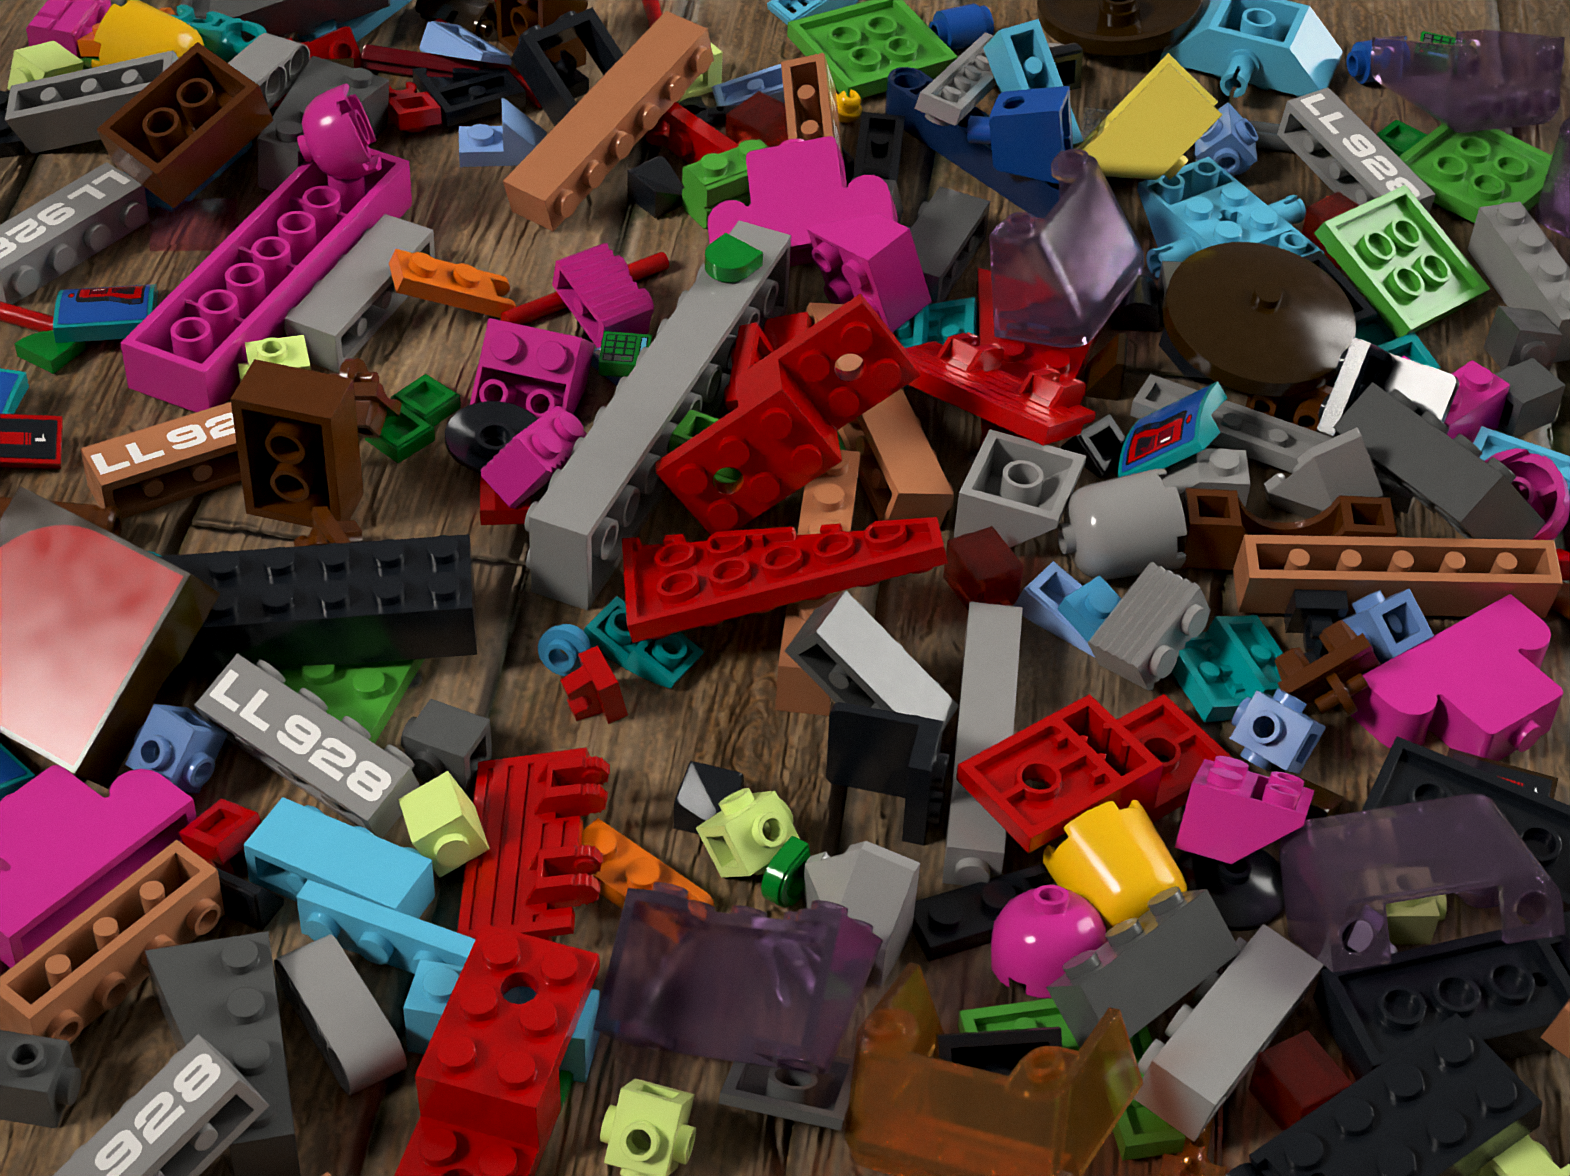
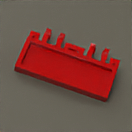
[905,332,1096,446]
[457,747,610,941]

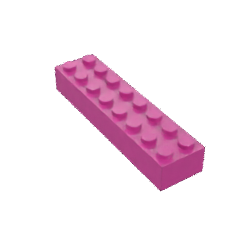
[121,148,412,412]

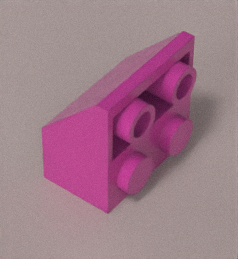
[807,213,932,332]
[470,318,595,419]
[1175,756,1314,864]

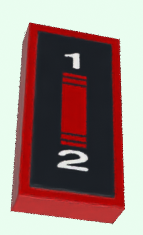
[0,414,63,469]

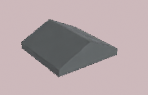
[718,1035,864,1131]

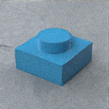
[1057,575,1121,642]

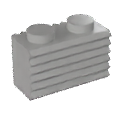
[1087,562,1210,691]

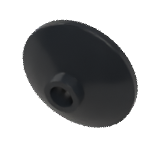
[445,401,538,473]
[1177,848,1288,931]

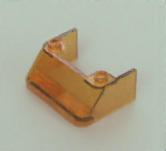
[845,962,1143,1176]

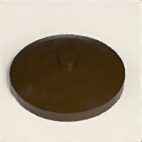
[1037,0,1203,56]
[1163,242,1356,397]

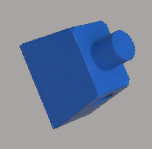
[967,86,1074,184]

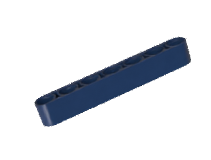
[885,67,1114,249]

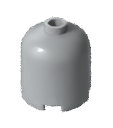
[1057,469,1187,579]

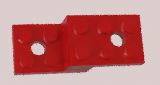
[655,293,921,535]
[956,694,1233,853]
[394,923,600,1176]

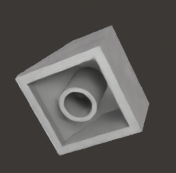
[954,429,1086,551]

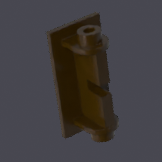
[415,0,497,38]

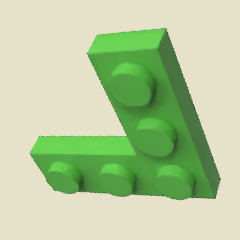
[957,998,1186,1161]

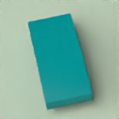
[583,596,704,689]

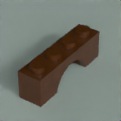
[1178,488,1397,570]

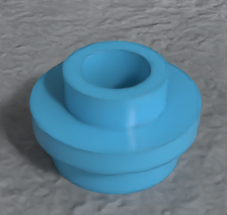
[538,624,591,676]

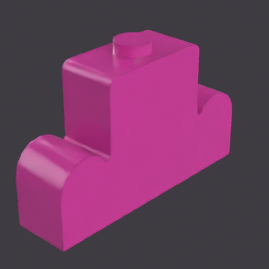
[707,136,898,267]
[1351,594,1563,761]
[0,765,197,968]

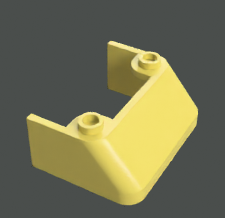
[1072,53,1222,180]

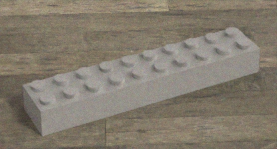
[524,220,791,610]

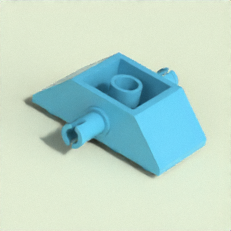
[1160,0,1343,98]
[1137,157,1325,278]

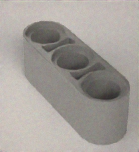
[228,33,310,109]
[274,934,407,1096]

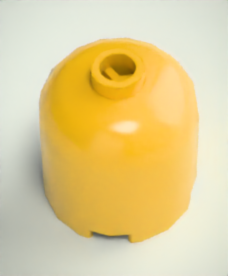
[91,0,205,68]
[1043,800,1187,931]

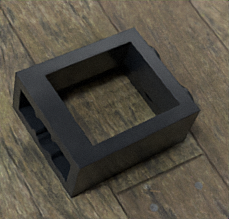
[511,7,623,126]

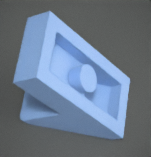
[459,98,547,167]

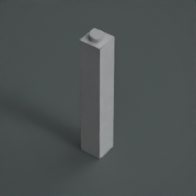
[942,602,1023,886]

